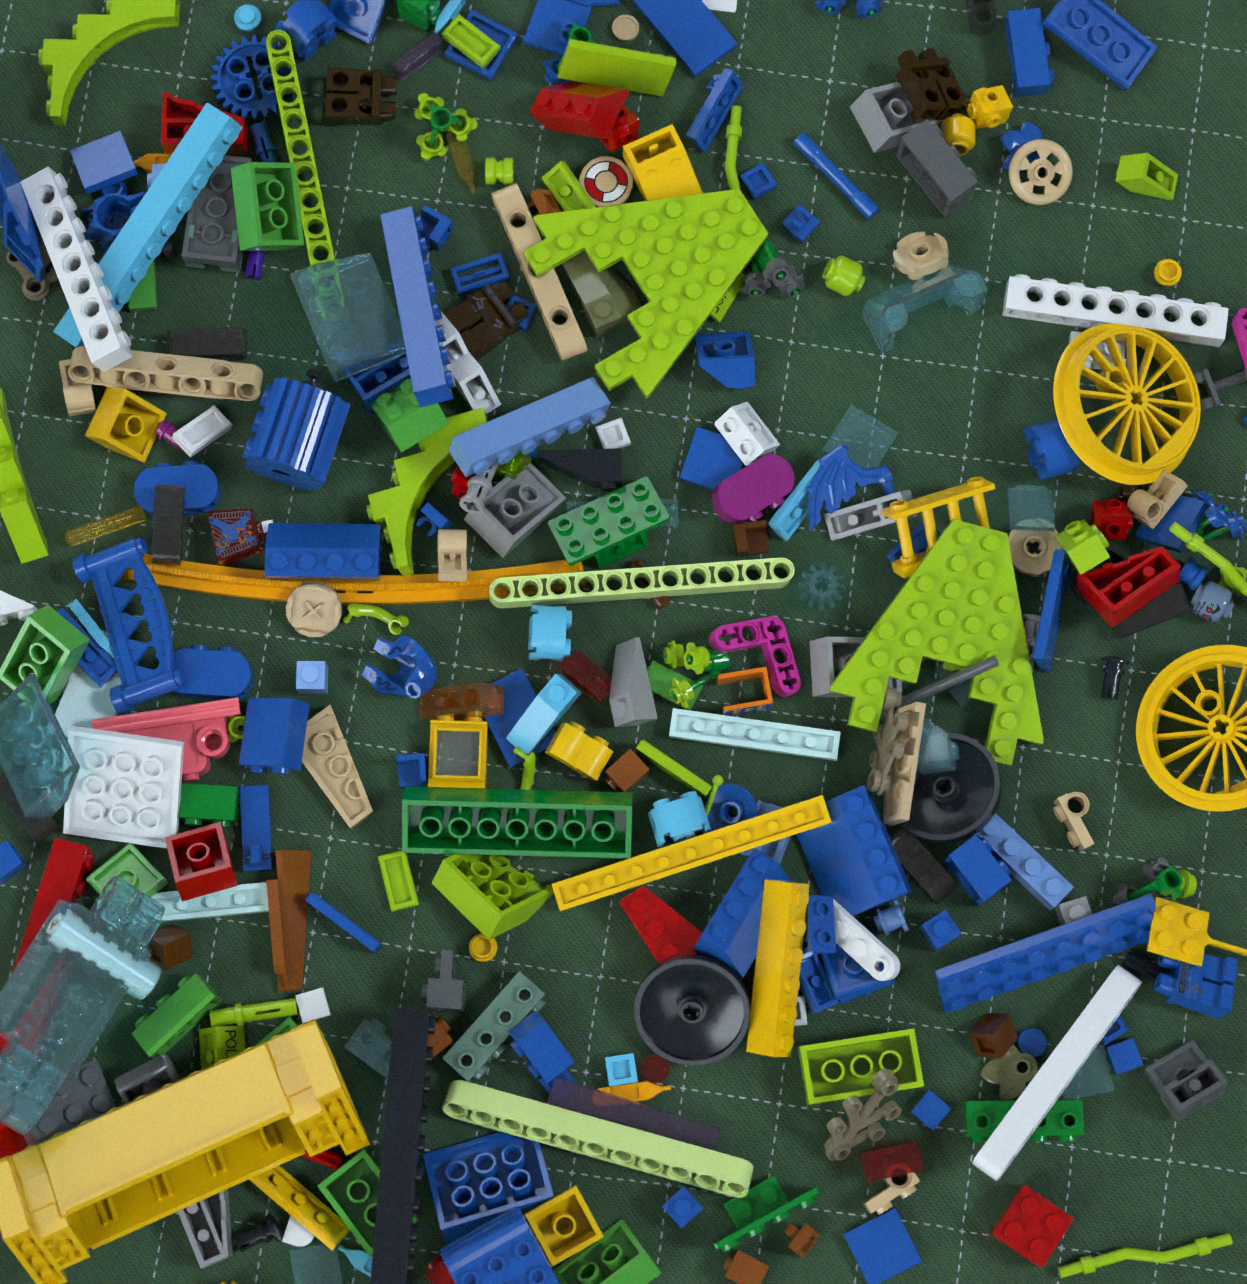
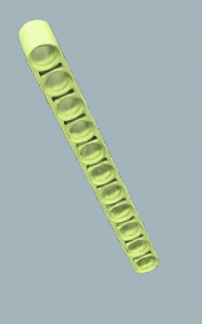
[489,558,795,609]
[442,1080,753,1198]

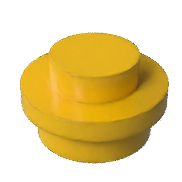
[1154,259,1182,286]
[469,933,497,962]

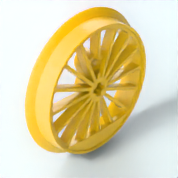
[1053,323,1201,485]
[1136,645,1247,811]

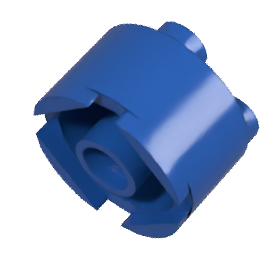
[276,0,338,60]
[1024,419,1079,480]

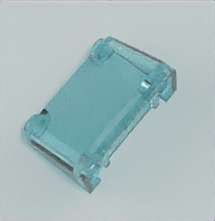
[863,263,988,353]

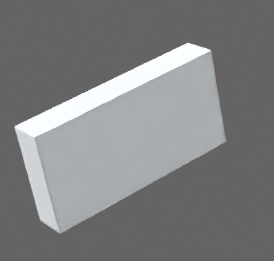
[172,405,233,458]

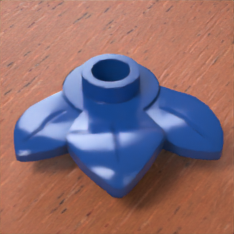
[1000,122,1051,172]

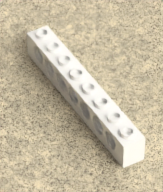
[20,167,132,372]
[1002,274,1229,347]

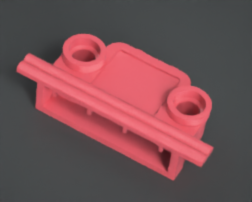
[92,697,241,783]

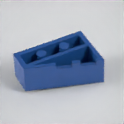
[337,342,411,414]

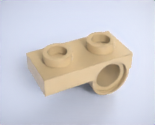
[59,359,96,416]
[1127,470,1188,529]
[437,529,467,582]
[1053,792,1095,852]
[863,1163,920,1215]

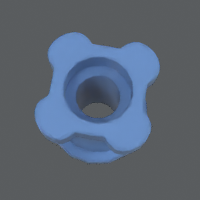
[873,899,909,936]

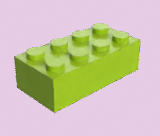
[798,1028,924,1105]

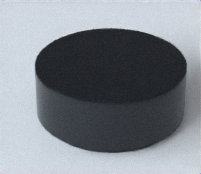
[160,240,177,263]

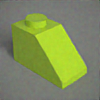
[1116,153,1178,200]

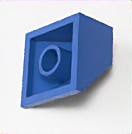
[695,331,755,389]

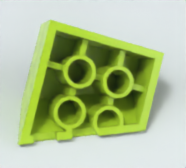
[432,854,554,940]

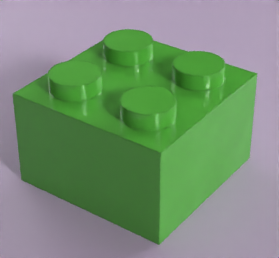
[370,378,449,453]

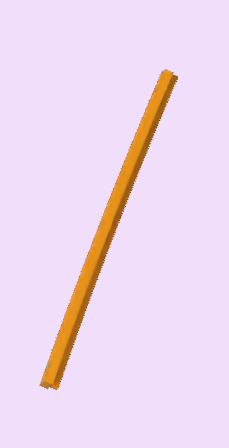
[120,554,586,605]

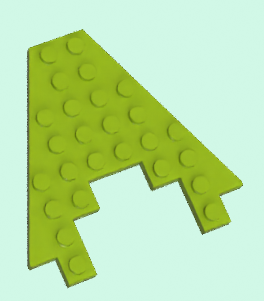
[523,189,768,399]
[828,519,1044,766]

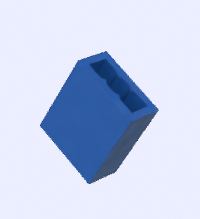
[239,698,309,775]

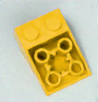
[623,124,703,201]

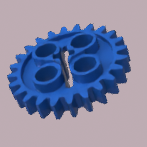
[210,35,299,123]

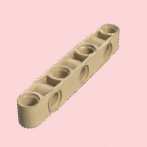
[491,183,588,361]
[68,346,263,401]

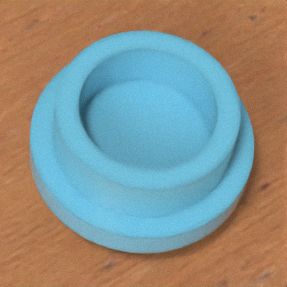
[234,4,261,31]

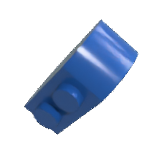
[134,461,221,518]
[173,645,254,700]

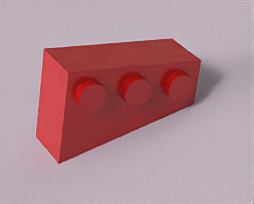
[161,92,248,155]
[1076,546,1180,628]
[619,885,702,964]

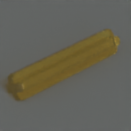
[65,506,146,547]

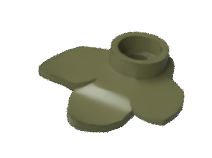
[981,1045,1038,1101]

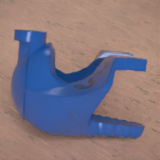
[361,635,437,699]

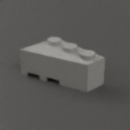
[178,1189,233,1269]

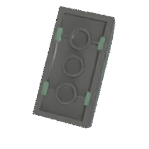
[181,155,253,273]

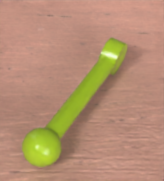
[705,775,723,817]

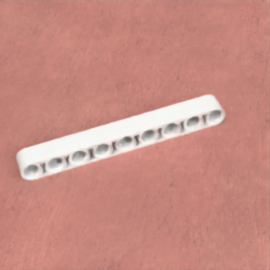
[972,965,1142,1181]

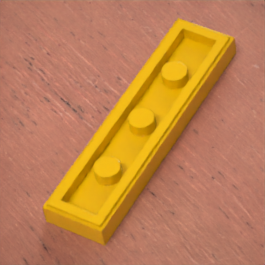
[249,1166,351,1251]

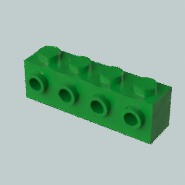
[963,1100,1084,1143]

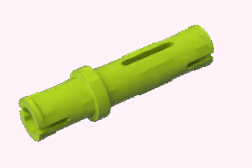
[210,998,298,1027]

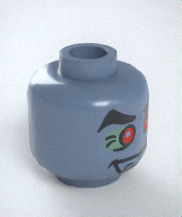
[1190,581,1234,623]

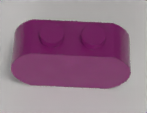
[712,454,794,524]

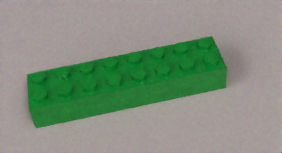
[402,787,633,858]

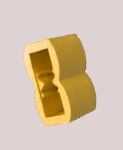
[545,721,613,781]

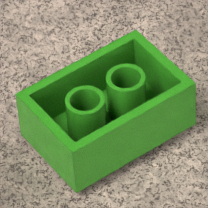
[231,162,304,251]
[0,605,90,711]
[318,1149,419,1257]

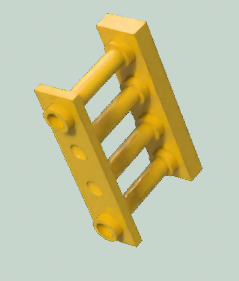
[881,476,995,579]

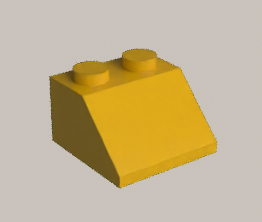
[85,387,167,463]
[525,1185,604,1266]

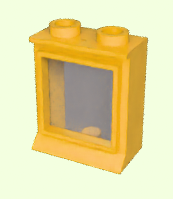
[427,716,488,789]

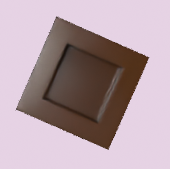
[732,520,769,557]
[145,924,192,971]
[969,1013,1018,1058]

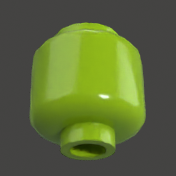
[822,256,865,296]

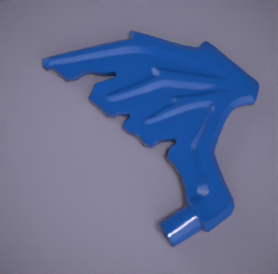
[806,444,895,530]

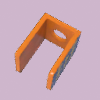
[717,667,773,716]

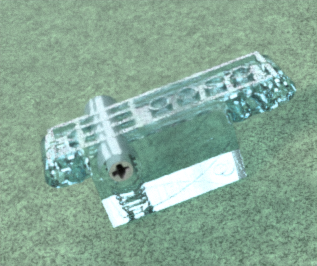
[0,876,165,1135]

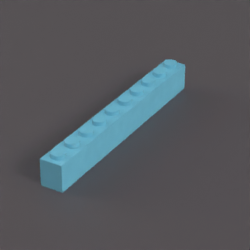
[53,103,243,348]

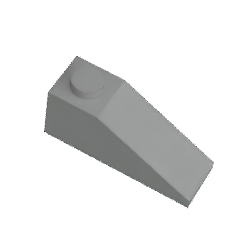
[824,490,918,541]
[609,637,658,727]

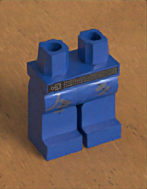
[1154,953,1238,1019]

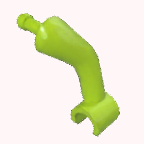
[343,603,409,635]
[513,747,536,790]

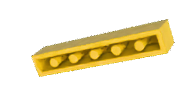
[746,879,809,1057]

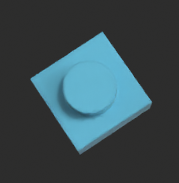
[605,1053,638,1087]

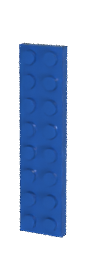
[935,894,1156,1013]

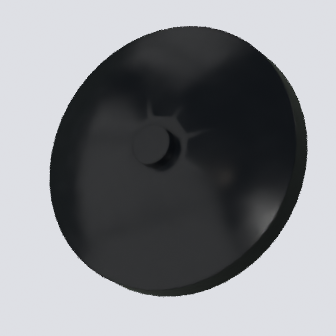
[900,733,1002,844]
[634,954,750,1066]

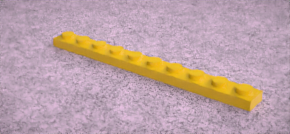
[551,795,832,911]

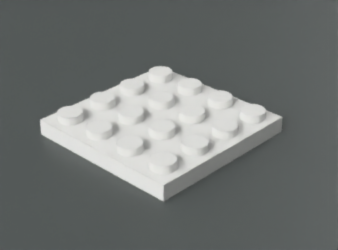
[63,726,184,848]

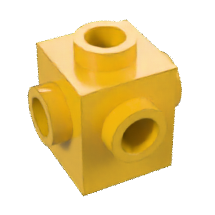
[966,85,1013,129]

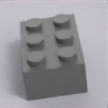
[896,119,978,219]
[8,1059,116,1146]

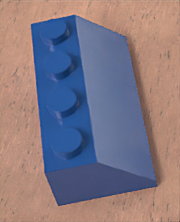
[265,523,381,580]
[693,848,791,979]

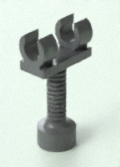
[1193,365,1247,413]

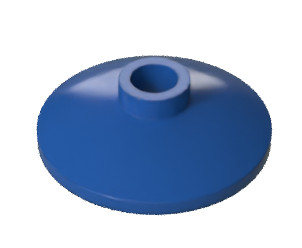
[704,784,758,831]

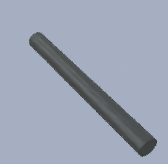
[899,655,999,708]

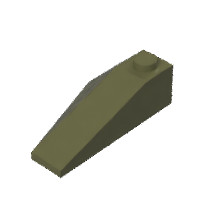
[561,251,642,338]

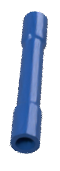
[793,132,880,220]

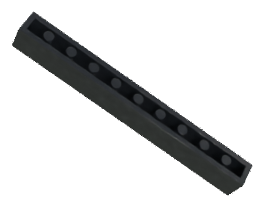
[370,1007,436,1284]

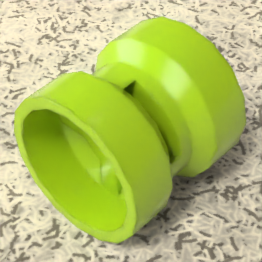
[485,157,514,185]

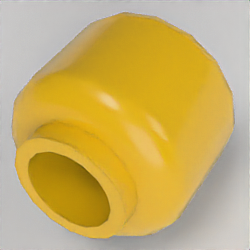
[940,114,976,156]

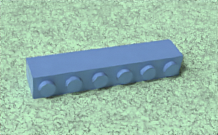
[449,377,611,477]

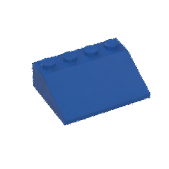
[796,785,913,917]
[423,1132,555,1245]

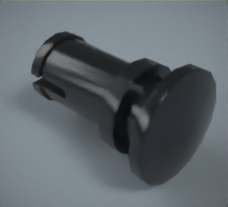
[1100,656,1129,700]
[235,1214,282,1252]

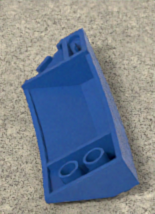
[0,144,44,282]

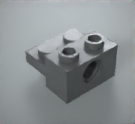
[422,950,466,1013]
[1145,1040,1228,1123]

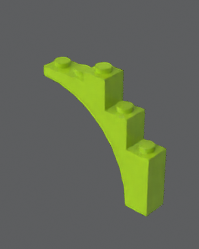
[38,0,180,126]
[0,388,49,564]
[366,407,489,576]

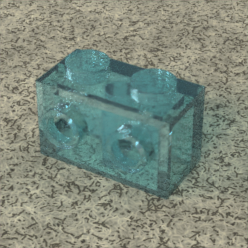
[344,1019,392,1079]

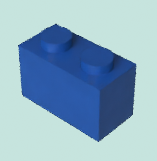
[508,1011,574,1083]

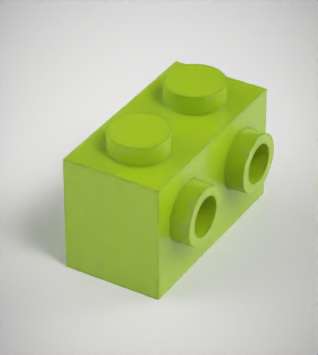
[1055,519,1110,574]

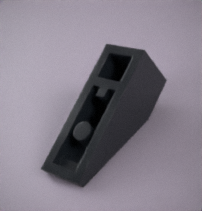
[538,448,622,492]

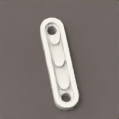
[833,899,900,981]

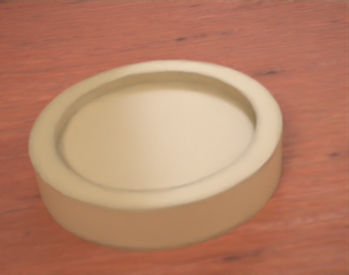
[612,15,639,42]

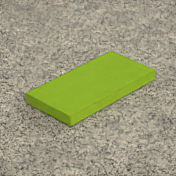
[558,39,676,97]

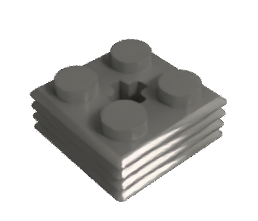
[115,1053,182,1104]

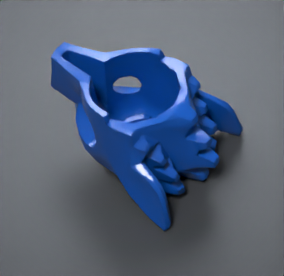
[80,192,146,255]

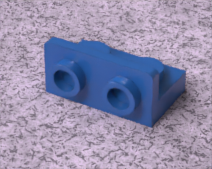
[802,895,836,959]

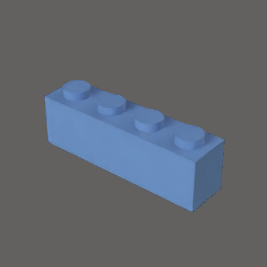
[971,813,1074,911]

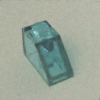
[917,717,959,775]

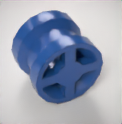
[1179,556,1210,591]

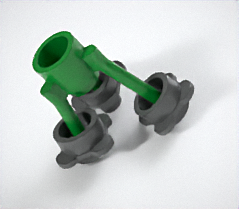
[740,241,805,298]
[1113,857,1183,906]

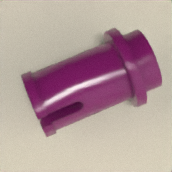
[155,420,184,452]

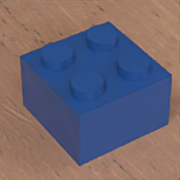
[943,835,1012,906]

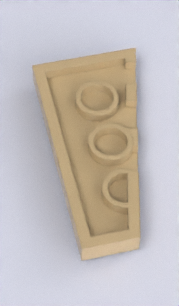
[884,702,926,825]
[302,705,374,829]

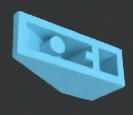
[506,674,582,755]

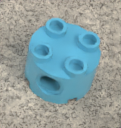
[528,604,572,662]
[648,791,711,848]

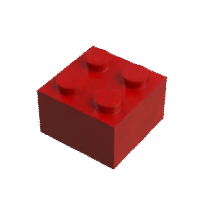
[165,822,238,902]
[989,1185,1074,1268]

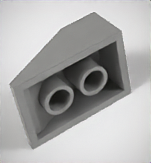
[850,82,944,153]
[464,460,566,558]
[810,636,902,697]

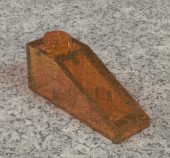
[419,682,504,719]

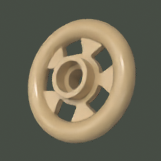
[1009,139,1073,205]

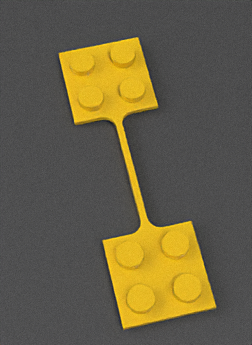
[1147,897,1247,967]

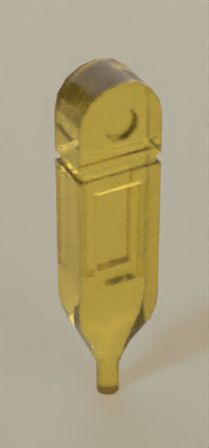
[446,130,476,195]

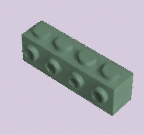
[443,971,546,1082]

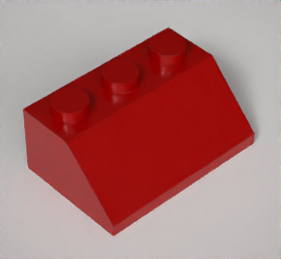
[530,81,629,139]

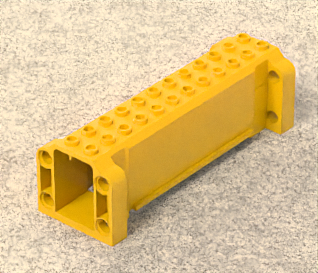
[0,1019,370,1284]

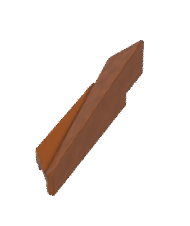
[266,850,311,992]

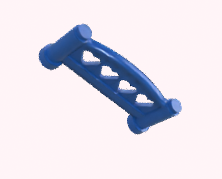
[73,537,186,714]

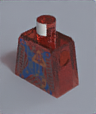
[207,508,274,567]

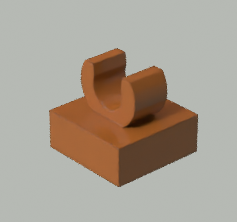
[527,188,562,221]
[783,1223,820,1259]

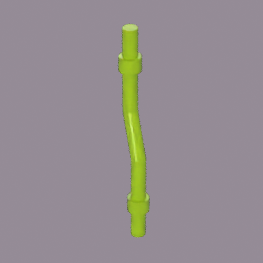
[725,105,742,190]
[1169,522,1247,597]
[1058,1233,1233,1278]

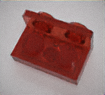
[558,650,612,706]
[858,1141,924,1182]

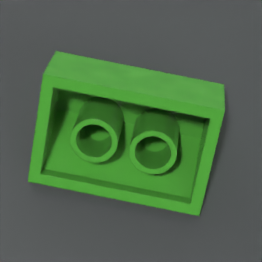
[132,973,223,1058]
[554,1219,661,1284]

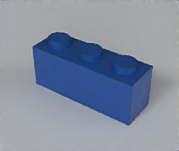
[1004,8,1054,97]

